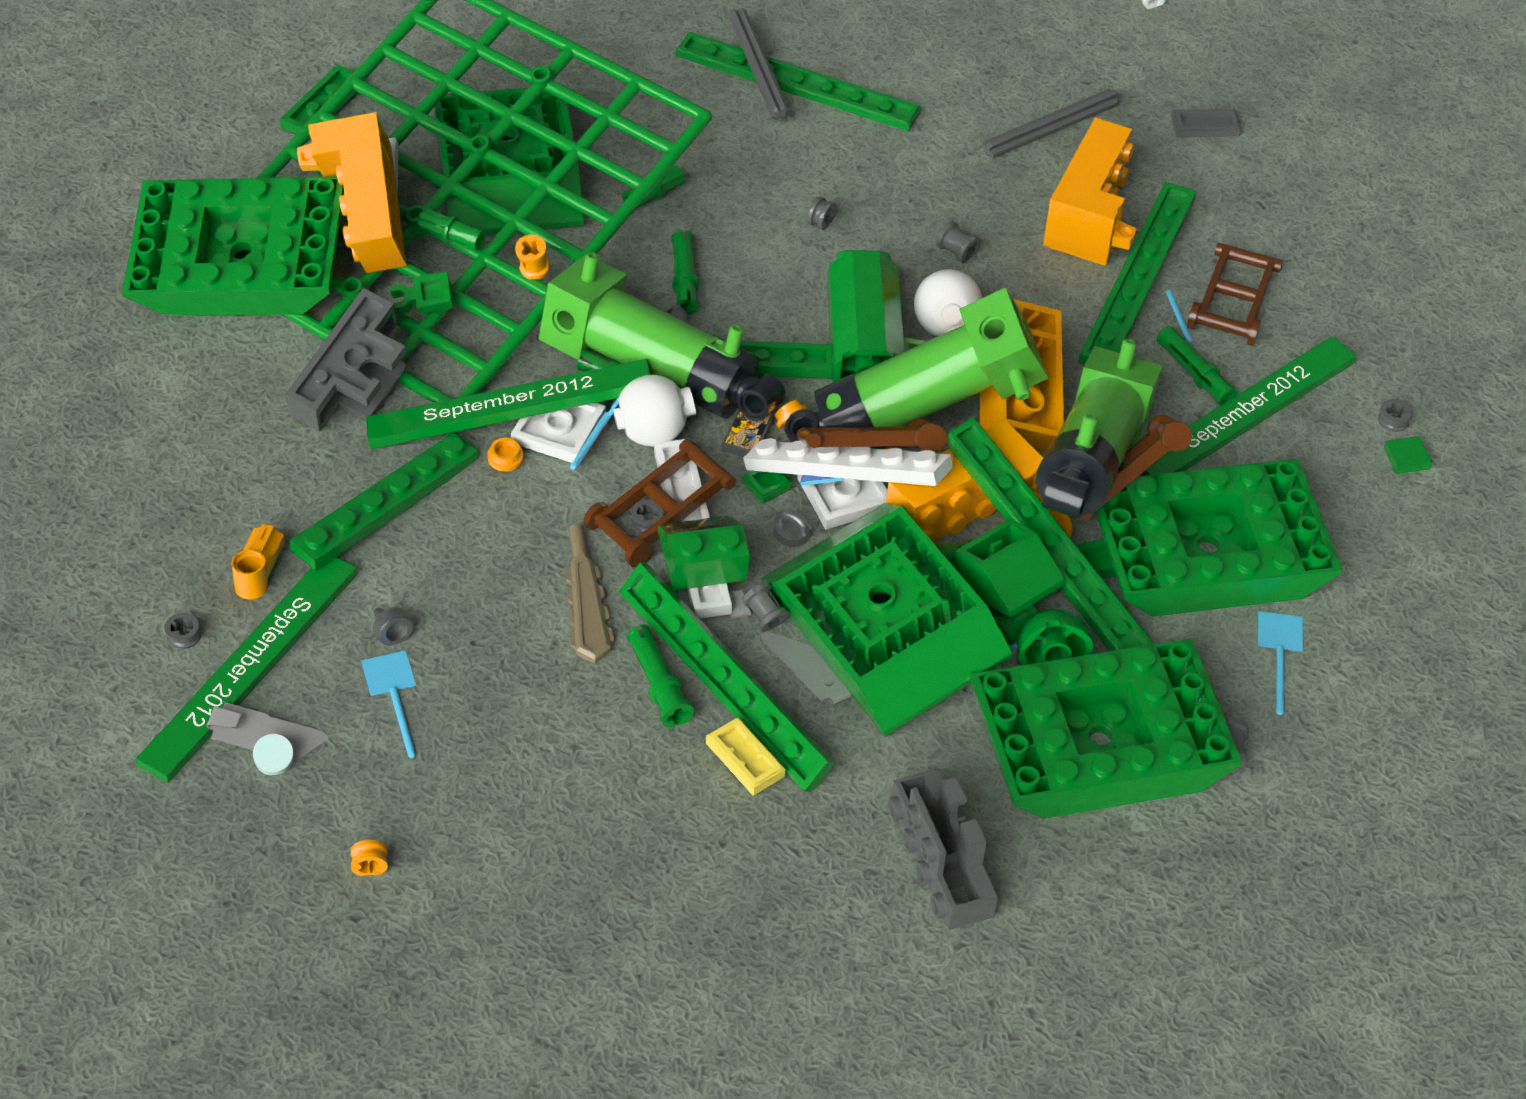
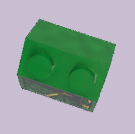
[657,515,750,590]

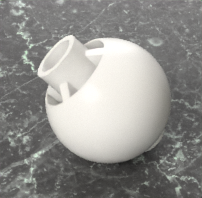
[914,269,982,337]
[613,375,696,446]

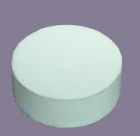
[253,734,294,775]

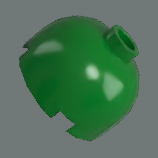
[1017,609,1094,666]

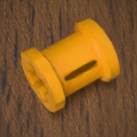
[515,234,550,280]

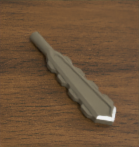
[566,523,614,664]

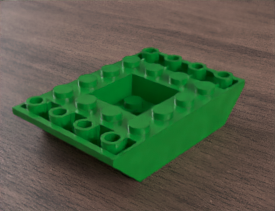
[434,85,584,234]
[122,177,344,316]
[1095,459,1342,617]
[761,503,1013,737]
[970,638,1242,819]

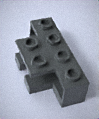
[285,288,407,431]
[887,769,998,930]

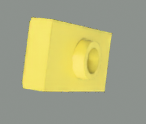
[706,717,785,796]

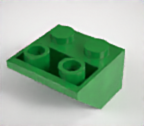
[955,519,1065,618]

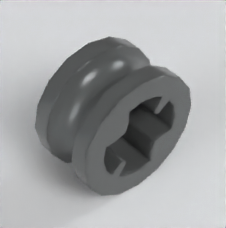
[807,197,837,230]
[1378,399,1412,432]
[631,499,664,533]
[165,613,201,649]

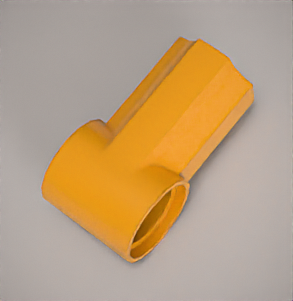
[231,524,285,599]

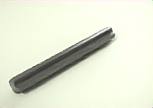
[730,8,788,120]
[983,89,1119,158]

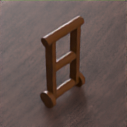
[1187,243,1283,346]
[1080,415,1192,520]
[797,418,947,453]
[584,439,736,567]

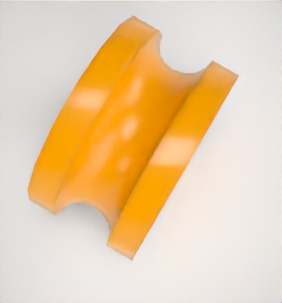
[350,840,388,876]

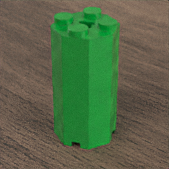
[827,250,905,383]

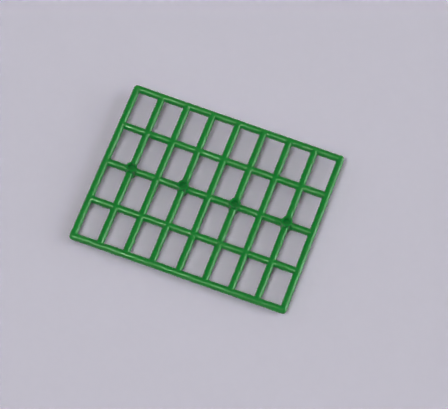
[256,0,712,403]

